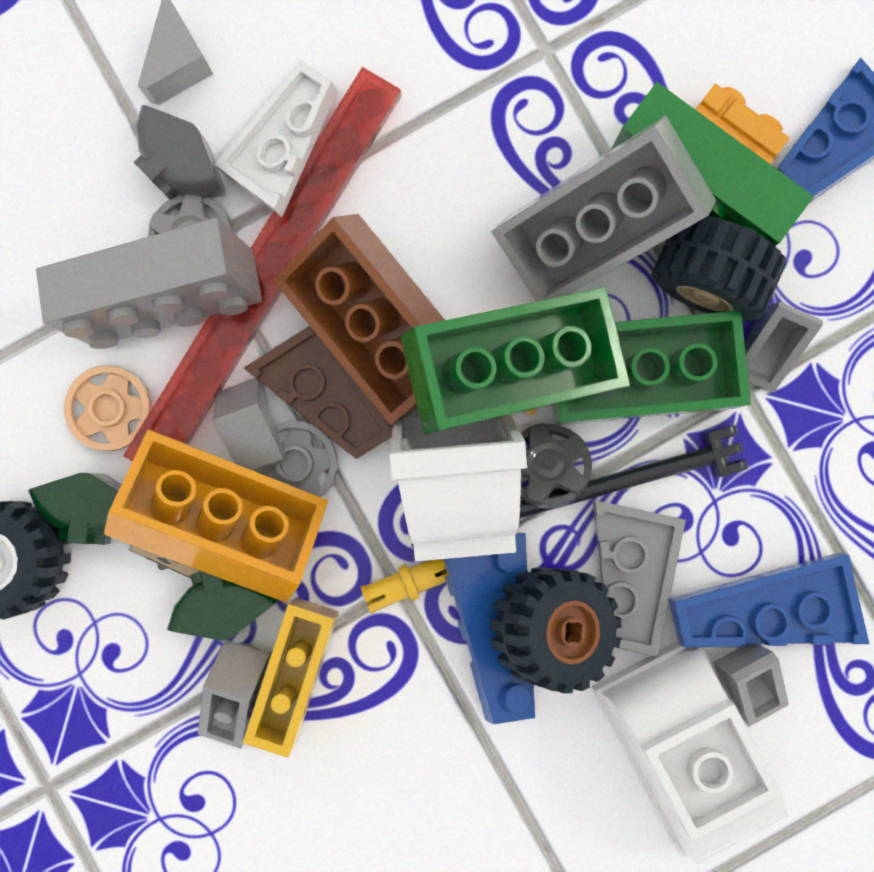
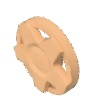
[64,365,153,451]

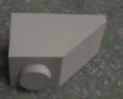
[198,640,269,749]

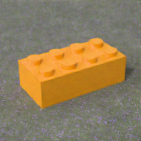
[104,429,329,603]

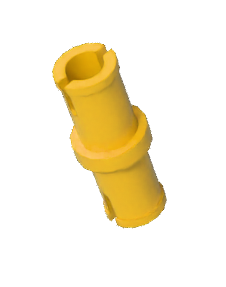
[360,559,448,614]

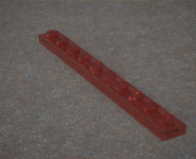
[123,67,402,461]

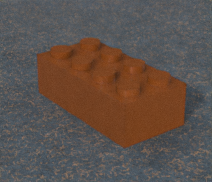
[273,214,445,426]

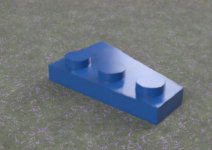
[777,57,874,202]

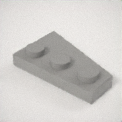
[592,500,686,657]

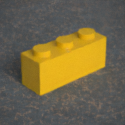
[243,597,340,758]

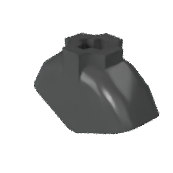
[133,105,226,199]

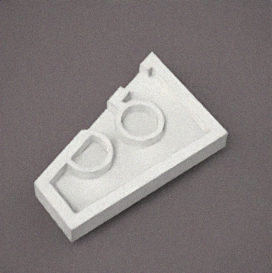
[214,60,338,217]

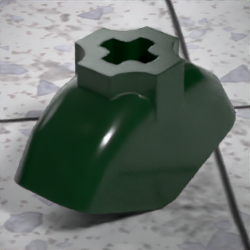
[28,473,122,545]
[167,571,279,641]

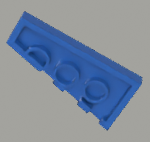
[443,532,535,724]
[668,553,870,647]

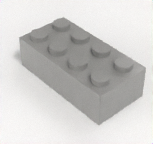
[491,115,716,301]
[36,218,262,349]

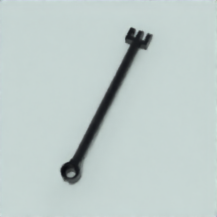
[409,425,749,548]

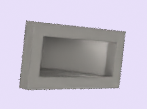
[138,0,213,105]
[744,301,823,393]
[212,378,286,472]
[713,644,789,727]

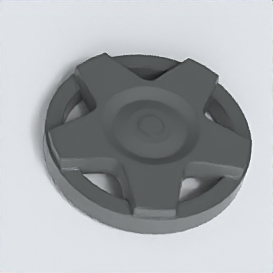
[520,423,592,509]

